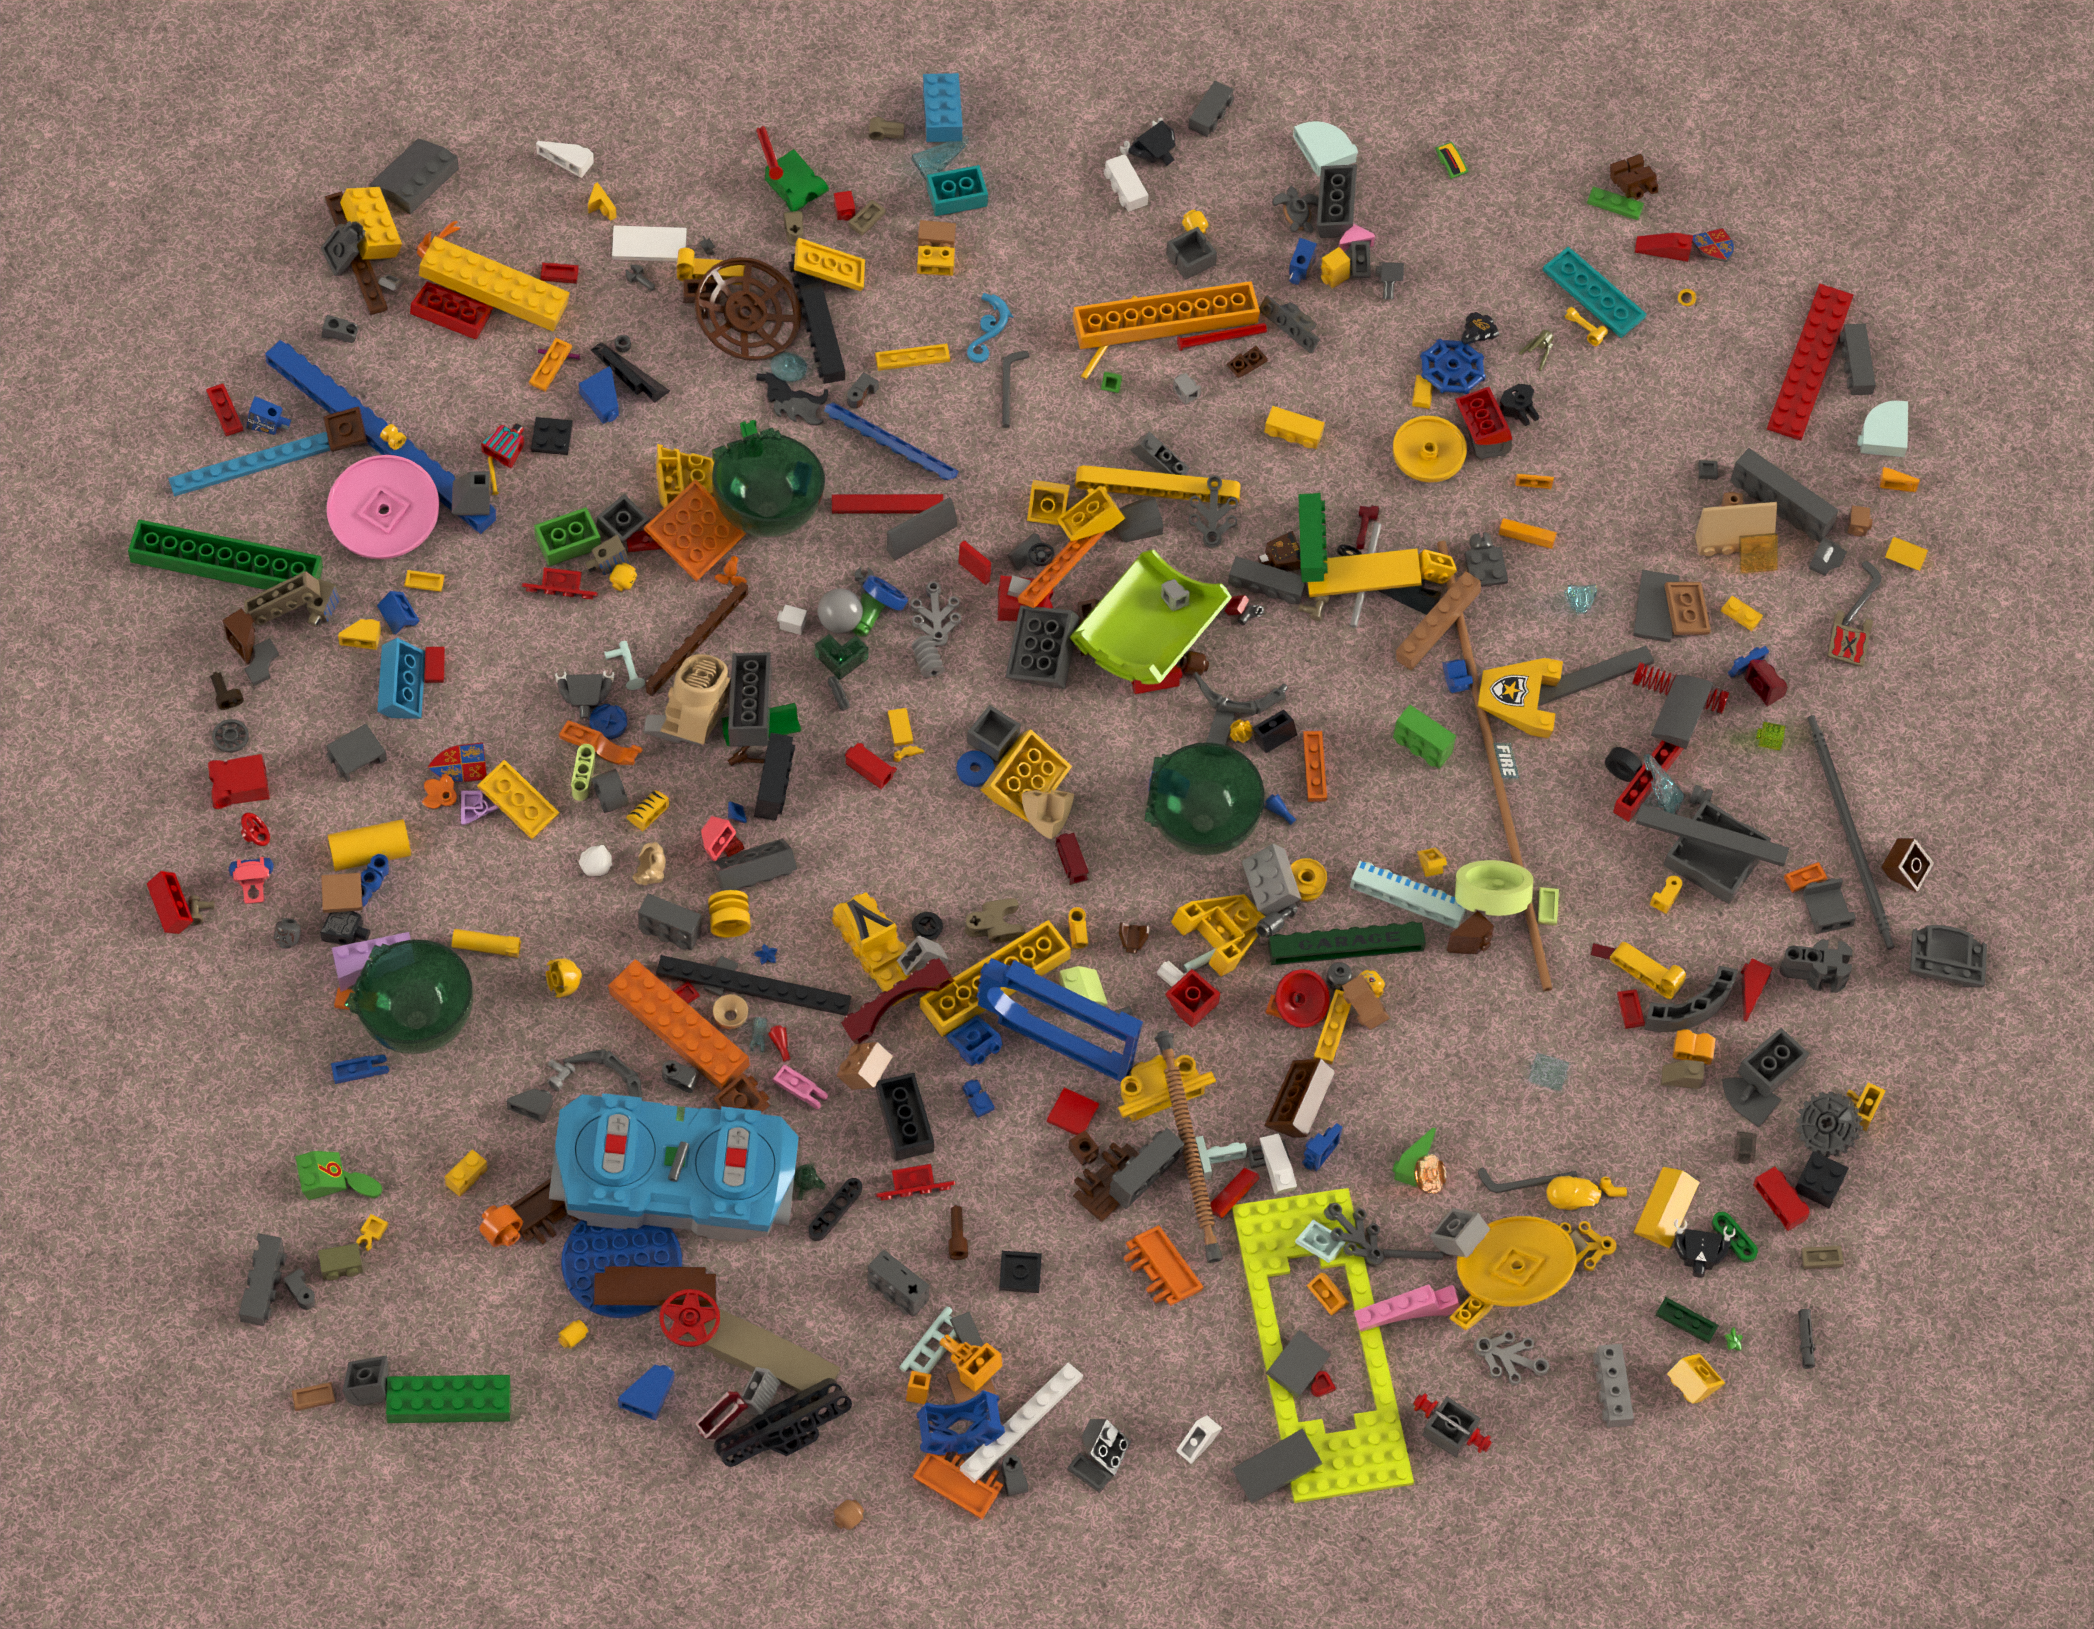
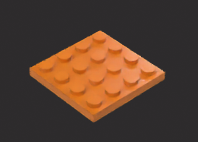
[643,479,748,582]

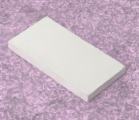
[612,226,687,262]

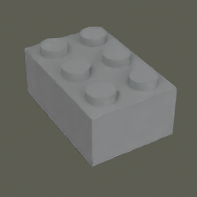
[1242,844,1301,915]

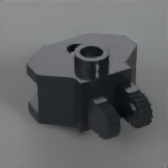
[1499,384,1539,426]

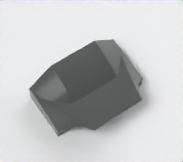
[1344,241,1371,278]
[1809,537,1847,576]

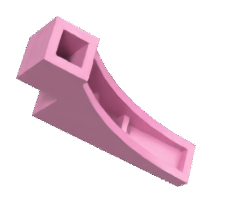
[1354,1285,1462,1332]

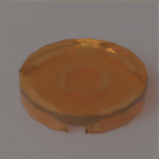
[1414,1155,1447,1194]

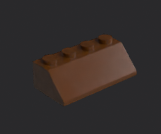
[1264,1059,1335,1138]

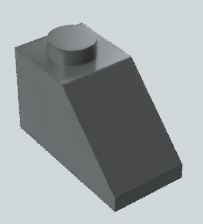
[506,1088,553,1123]

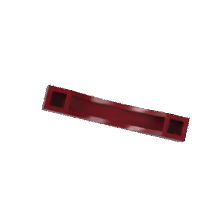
[841,958,955,1044]

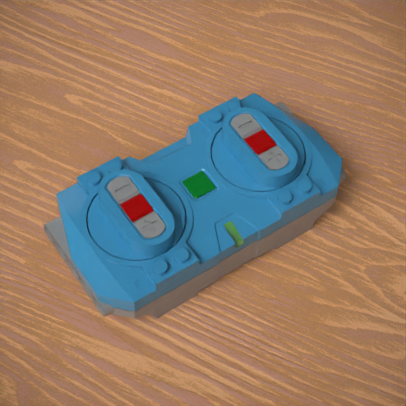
[549,1093,799,1242]

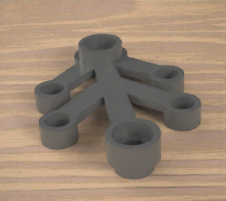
[1189,475,1238,548]
[1324,1203,1384,1265]

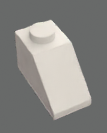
[1176,1415,1222,1464]

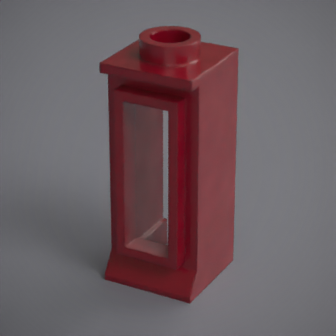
[1055,833,1089,885]
[695,1391,748,1439]

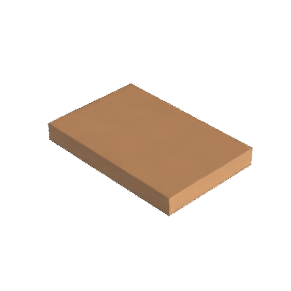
[1664,582,1711,635]

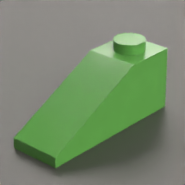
[1392,1128,1436,1187]

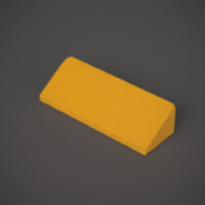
[1498,518,1557,549]

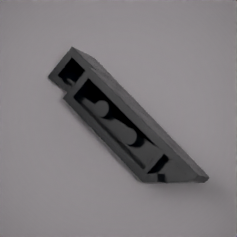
[591,342,670,403]
[1377,579,1442,615]

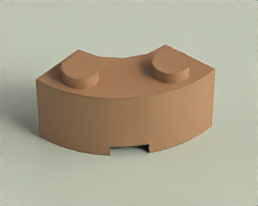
[1342,974,1390,1030]

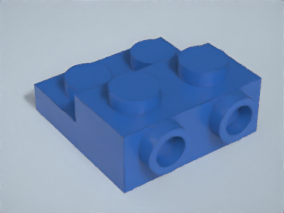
[946,1015,1003,1066]
[1302,1123,1343,1172]

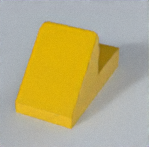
[588,182,617,221]
[1417,847,1447,877]

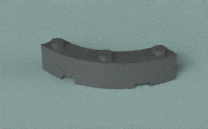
[1645,966,1738,1032]

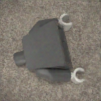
[555,671,614,718]

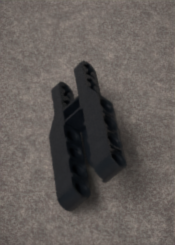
[714,1378,852,1467]

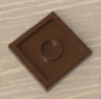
[323,406,368,452]

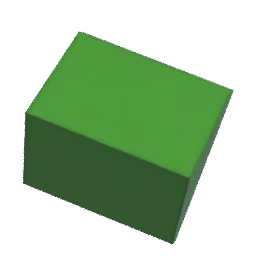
[1101,371,1122,393]

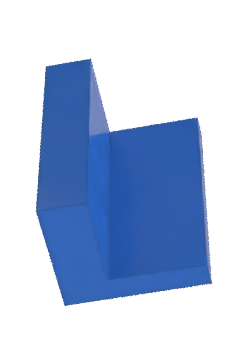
[377,591,420,634]

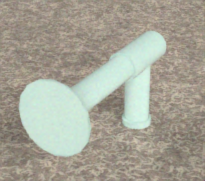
[604,641,645,690]

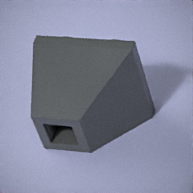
[452,471,491,515]
[1082,1419,1131,1476]

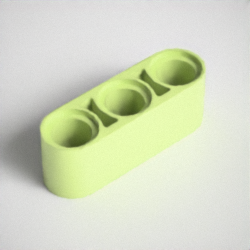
[571,744,595,801]

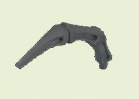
[1193,672,1288,716]
[563,1049,643,1101]

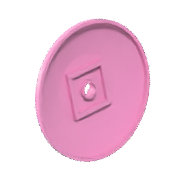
[327,455,440,559]

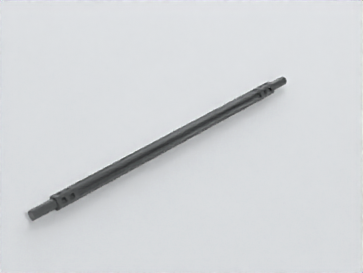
[1808,715,1895,950]

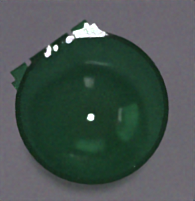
[712,427,825,538]
[1144,742,1265,856]
[344,939,474,1055]

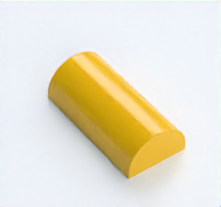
[327,819,411,871]

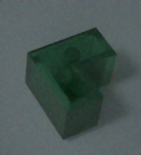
[815,634,869,680]

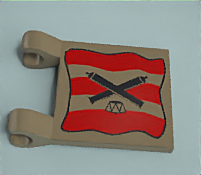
[1827,610,1873,667]

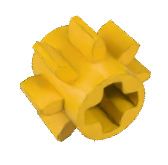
[1230,719,1253,743]

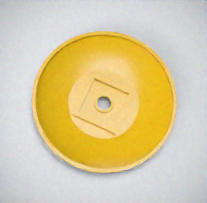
[1457,1216,1577,1307]

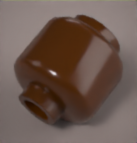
[1180,650,1209,676]

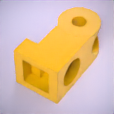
[1650,876,1682,914]

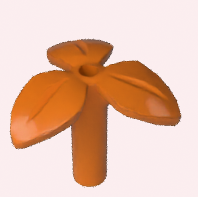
[714,556,747,586]

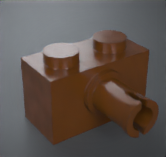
[682,279,721,319]

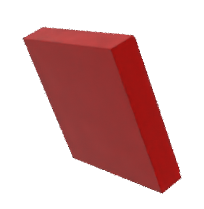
[958,541,991,585]
[1047,1087,1099,1136]

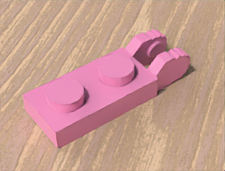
[773,1065,828,1109]

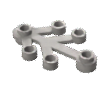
[911,581,961,647]
[1473,1330,1549,1386]

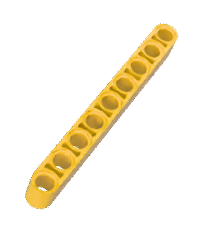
[1075,465,1241,505]

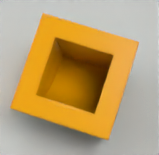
[906,1371,931,1405]

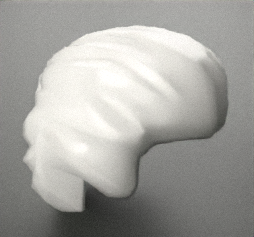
[579,845,613,877]

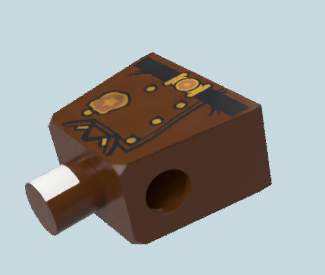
[1258,531,1301,572]

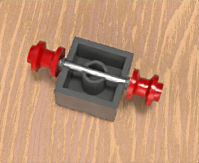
[1413,1393,1493,1458]

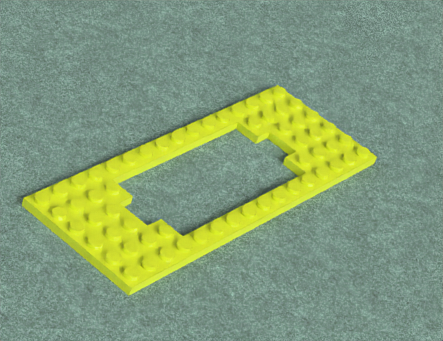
[1232,1188,1414,1503]

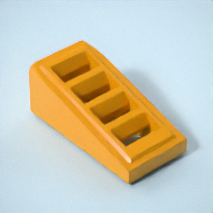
[1880,467,1920,492]

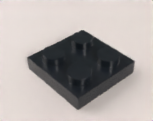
[531,417,573,455]
[999,1250,1042,1293]

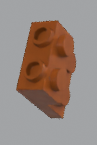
[713,1073,770,1113]

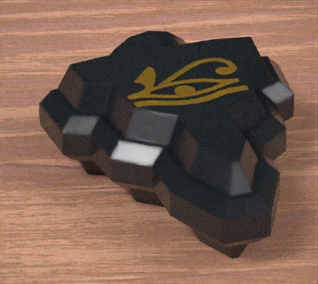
[1461,312,1499,345]

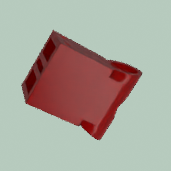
[997,575,1053,621]
[208,754,270,809]

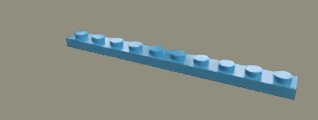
[168,432,331,497]

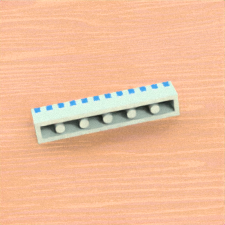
[1350,861,1466,929]

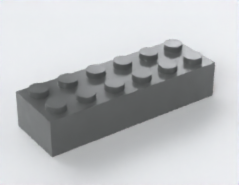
[1730,448,1839,543]
[728,652,772,747]

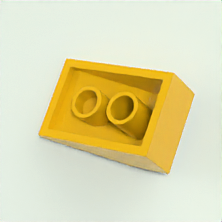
[1057,485,1125,541]

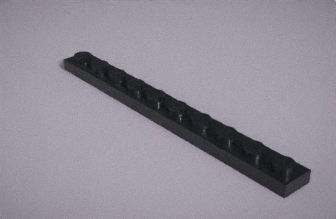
[656,955,852,1016]

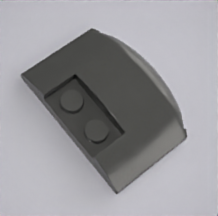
[1910,925,1987,987]

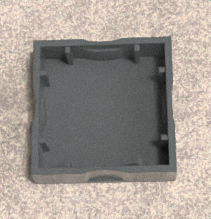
[1664,800,1771,904]

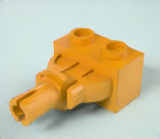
[939,1334,1003,1392]

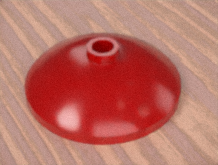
[1275,969,1330,1028]

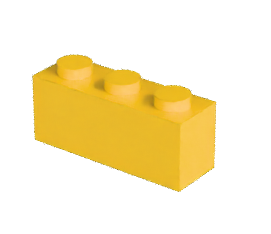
[1264,406,1325,449]

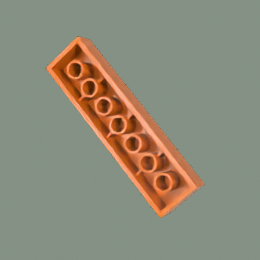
[608,959,750,1091]

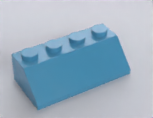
[377,638,425,719]

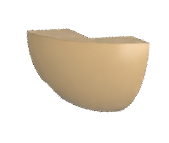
[1022,790,1074,839]

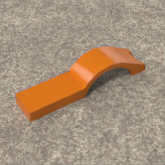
[559,720,642,765]

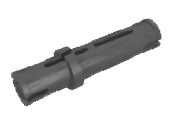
[1798,1309,1815,1369]

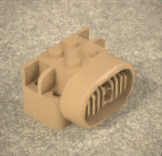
[661,654,731,745]

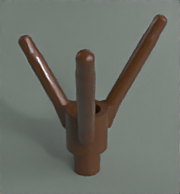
[727,746,765,766]

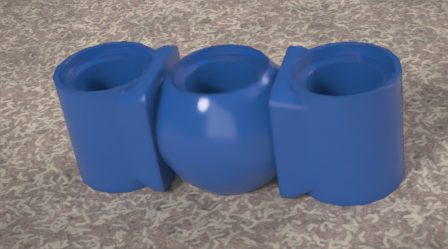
[361,854,389,907]

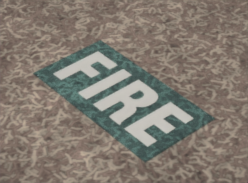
[1493,743,1519,778]

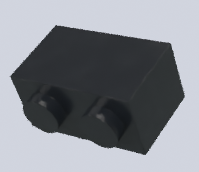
[1252,709,1297,753]

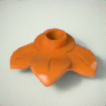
[422,774,457,809]

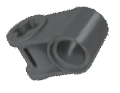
[662,1060,701,1093]
[1001,1454,1028,1497]

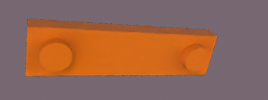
[1303,731,1327,802]

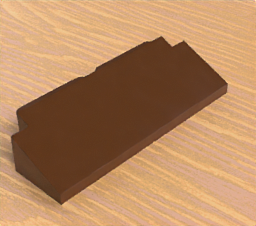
[594,1266,716,1306]

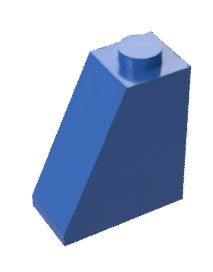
[578,366,619,424]
[618,1364,675,1421]

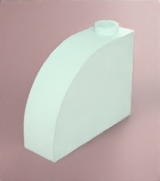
[1293,121,1358,177]
[1857,401,1908,457]

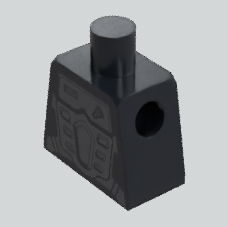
[320,911,370,945]

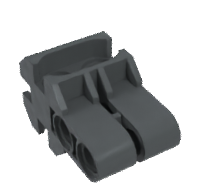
[1779,939,1852,993]

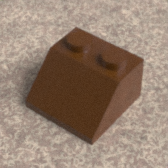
[222,608,256,665]
[1881,838,1934,892]
[1447,911,1494,954]

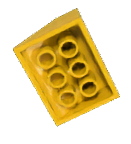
[980,729,1072,823]

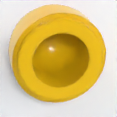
[1678,289,1696,307]

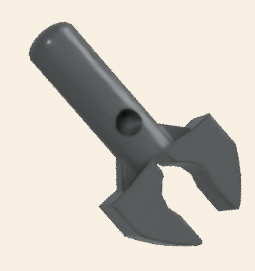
[626,265,655,291]
[855,567,874,596]

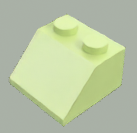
[1059,966,1108,1006]

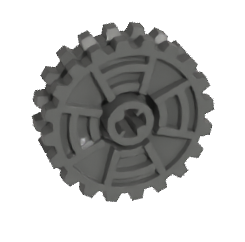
[1796,1091,1863,1157]

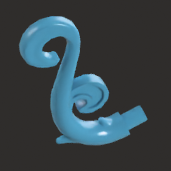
[967,293,1014,363]

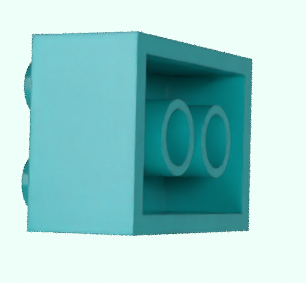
[926,165,988,216]

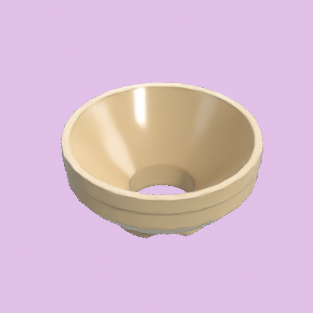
[713,994,748,1029]

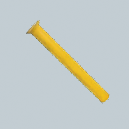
[488,457,499,495]

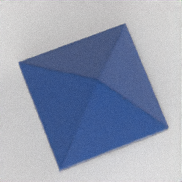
[728,801,747,823]

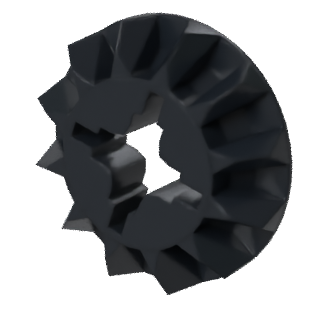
[912,912,943,940]

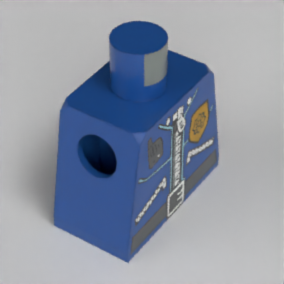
[246,396,291,435]

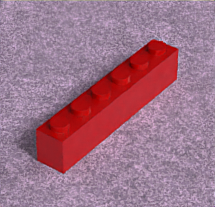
[1613,740,1684,822]

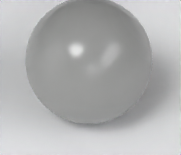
[817,588,863,634]

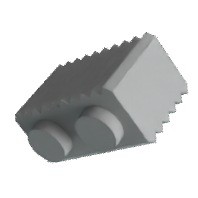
[741,1367,781,1415]

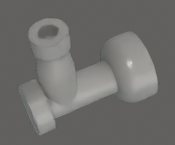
[547,1059,575,1091]

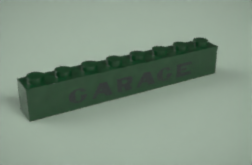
[1268,921,1426,966]

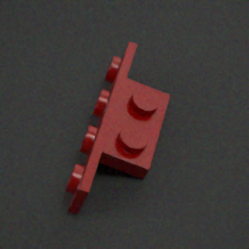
[521,567,598,600]
[875,1164,955,1201]

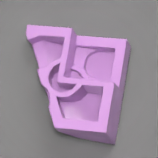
[461,790,499,825]

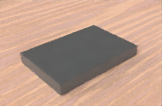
[1266,1330,1331,1398]

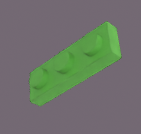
[1587,186,1644,220]

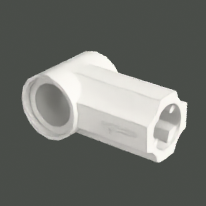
[1157,961,1187,988]

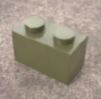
[318,1243,363,1281]

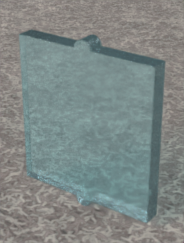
[1528,1053,1570,1091]

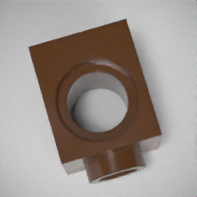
[1068,1130,1099,1166]

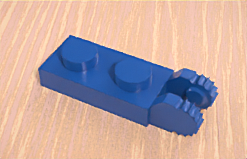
[331,1055,389,1084]

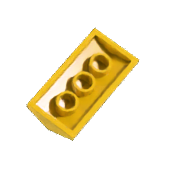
[1633,1167,1700,1249]

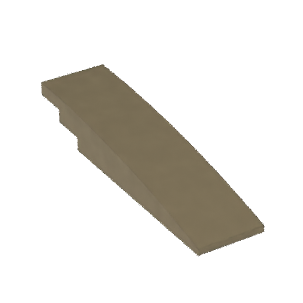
[682,1306,841,1400]

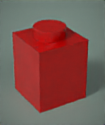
[833,191,855,221]

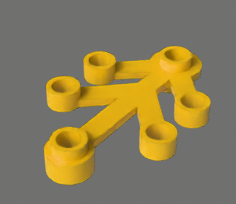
[1560,1221,1617,1271]

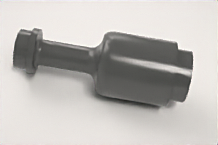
[1255,904,1298,938]

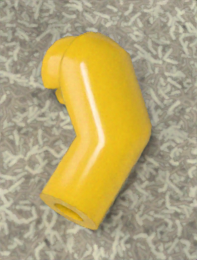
[1599,1176,1627,1197]

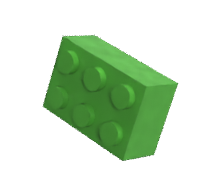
[534,507,601,567]
[1393,705,1456,769]

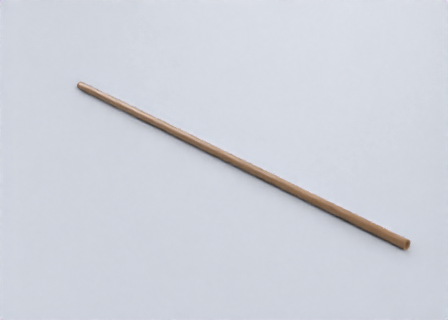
[1437,541,1552,992]

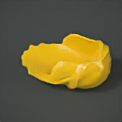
[1546,1176,1601,1210]

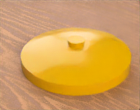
[1392,416,1467,482]

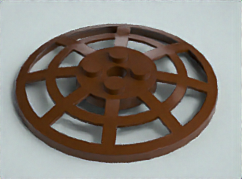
[695,257,801,361]

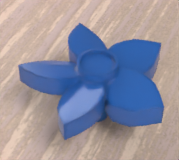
[754,944,777,965]

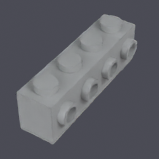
[1593,1344,1634,1428]

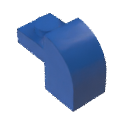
[1442,659,1473,693]

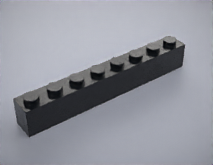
[788,253,845,384]

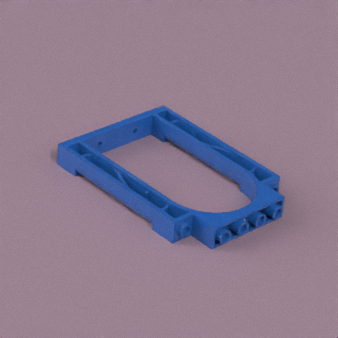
[976,958,1143,1082]

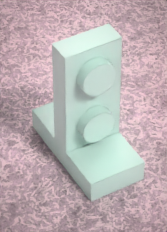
[1195,1136,1247,1180]

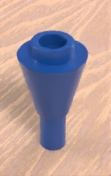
[1265,794,1296,825]

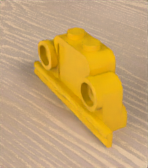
[1118,1055,1216,1122]

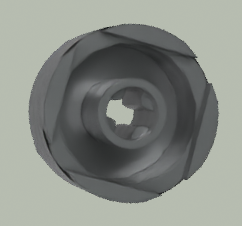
[591,768,629,813]

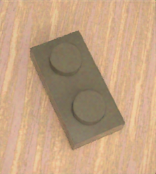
[848,200,886,236]
[1801,1246,1844,1269]

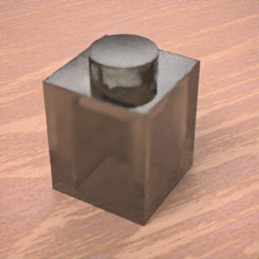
[1733,1131,1757,1164]

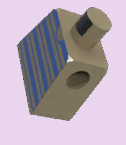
[585,535,631,575]
[307,578,341,627]

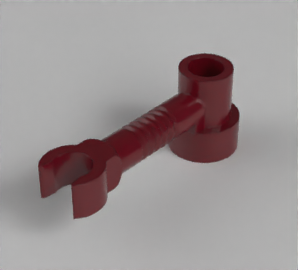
[1356,505,1379,550]

